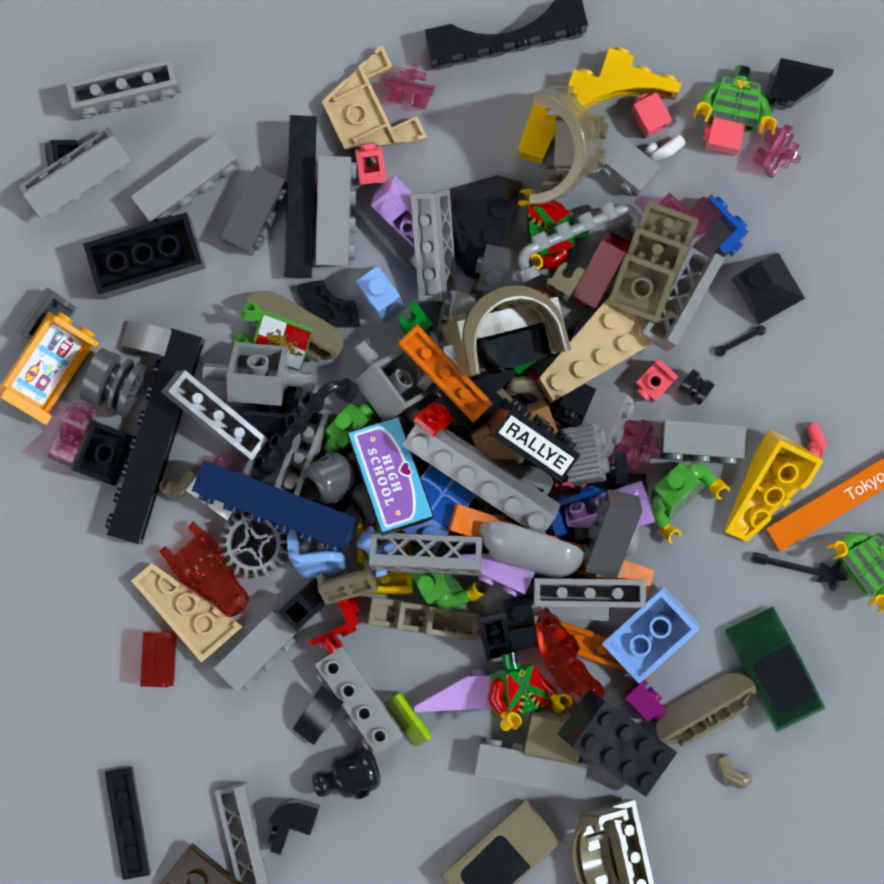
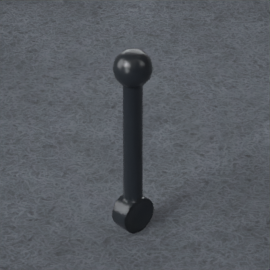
[715,325,766,357]

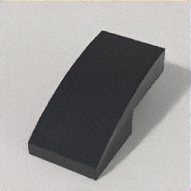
[293,686,343,745]

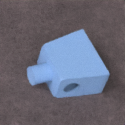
[354,266,405,323]

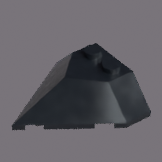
[440,175,522,279]

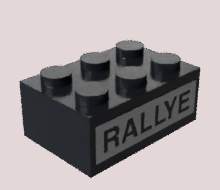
[486,398,580,483]

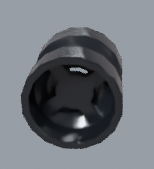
[677,368,715,406]

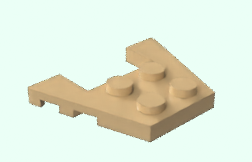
[322,45,427,151]

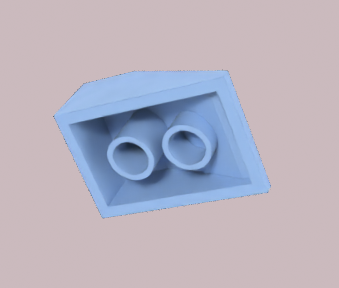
[602,585,700,684]

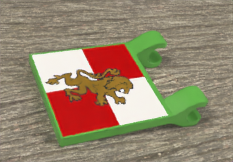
[232,301,314,371]

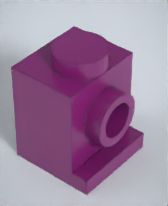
[623,679,666,722]

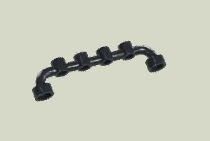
[252,378,359,486]

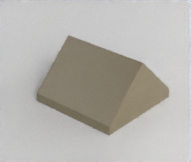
[523,707,580,766]

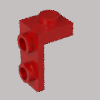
[413,402,455,437]
[308,598,360,649]

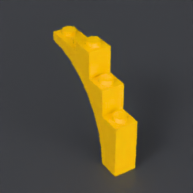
[517,47,682,165]

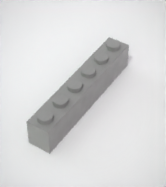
[402,424,561,534]

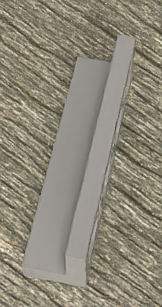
[411,189,457,301]
[640,247,725,352]
[369,532,483,576]
[215,782,272,884]

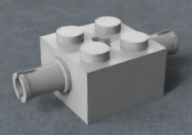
[354,339,434,428]
[203,342,313,406]

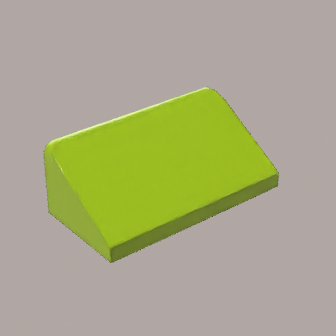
[385,691,431,746]

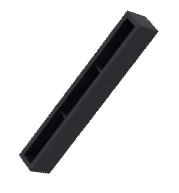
[105,328,205,544]

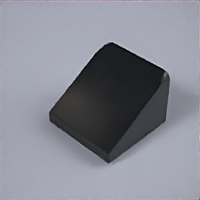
[45,140,77,167]

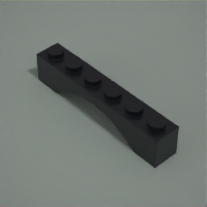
[425,0,588,69]

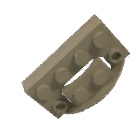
[439,285,571,377]
[571,799,654,884]

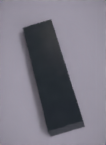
[105,766,151,880]

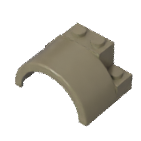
[529,85,608,204]

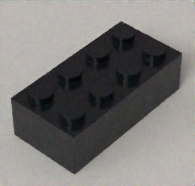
[83,212,206,300]
[557,689,678,797]

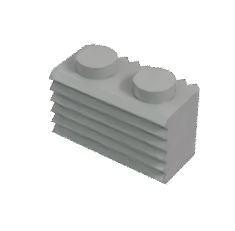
[562,423,609,486]

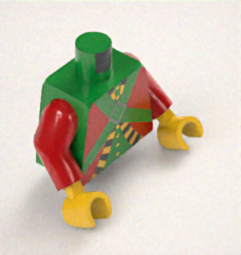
[518,188,589,269]
[487,651,572,731]

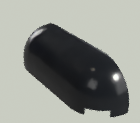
[481,317,575,368]

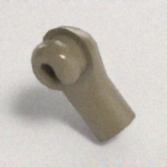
[505,376,545,401]
[159,469,197,497]
[715,754,752,789]

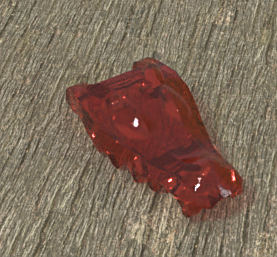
[159,521,250,617]

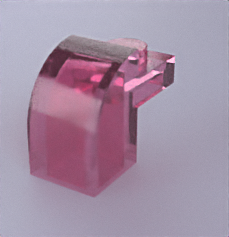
[660,192,723,238]
[48,400,97,467]

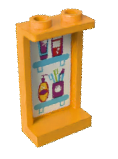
[0,311,99,425]

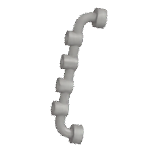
[516,202,642,284]

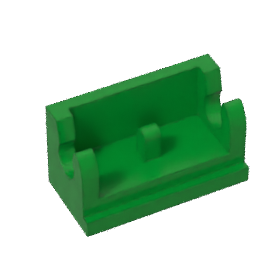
[399,301,433,334]

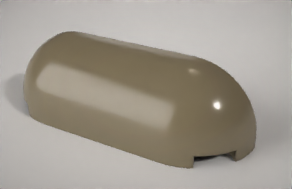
[245,291,344,362]
[656,673,756,746]

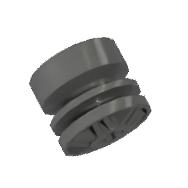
[80,348,147,417]

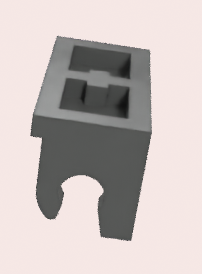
[16,287,77,341]

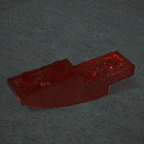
[536,607,605,700]

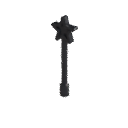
[751,552,848,591]

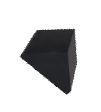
[70,419,133,486]

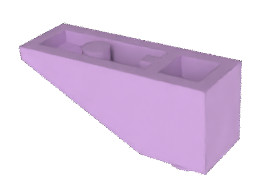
[414,669,491,712]

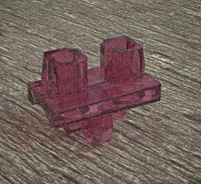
[385,62,436,109]
[753,124,802,178]
[613,419,662,471]

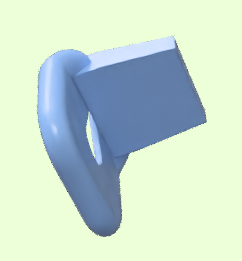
[287,529,347,579]

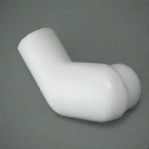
[644,135,685,162]

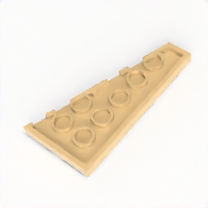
[537,295,677,403]

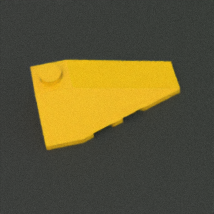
[724,429,824,542]

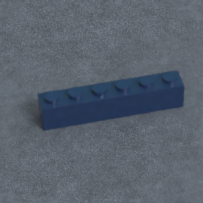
[192,460,360,553]

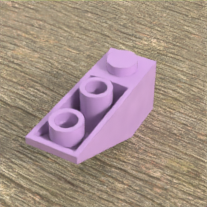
[371,175,415,248]
[564,481,655,528]
[450,554,535,597]

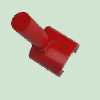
[322,633,343,655]

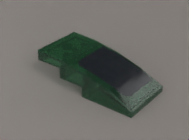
[725,607,825,733]

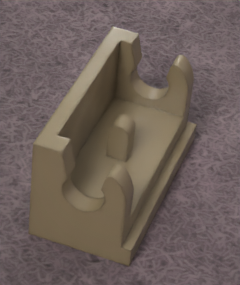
[544,263,585,304]
[316,558,378,605]

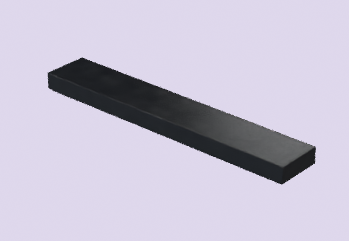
[284,115,317,278]

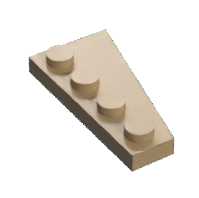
[131,563,243,663]

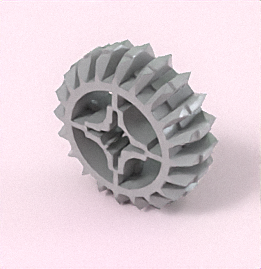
[218,510,288,580]

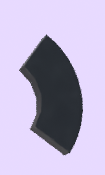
[297,280,360,328]

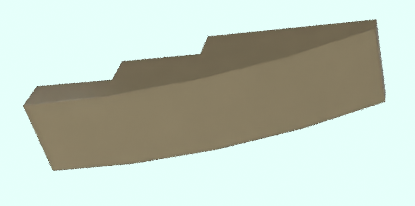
[366,597,481,641]

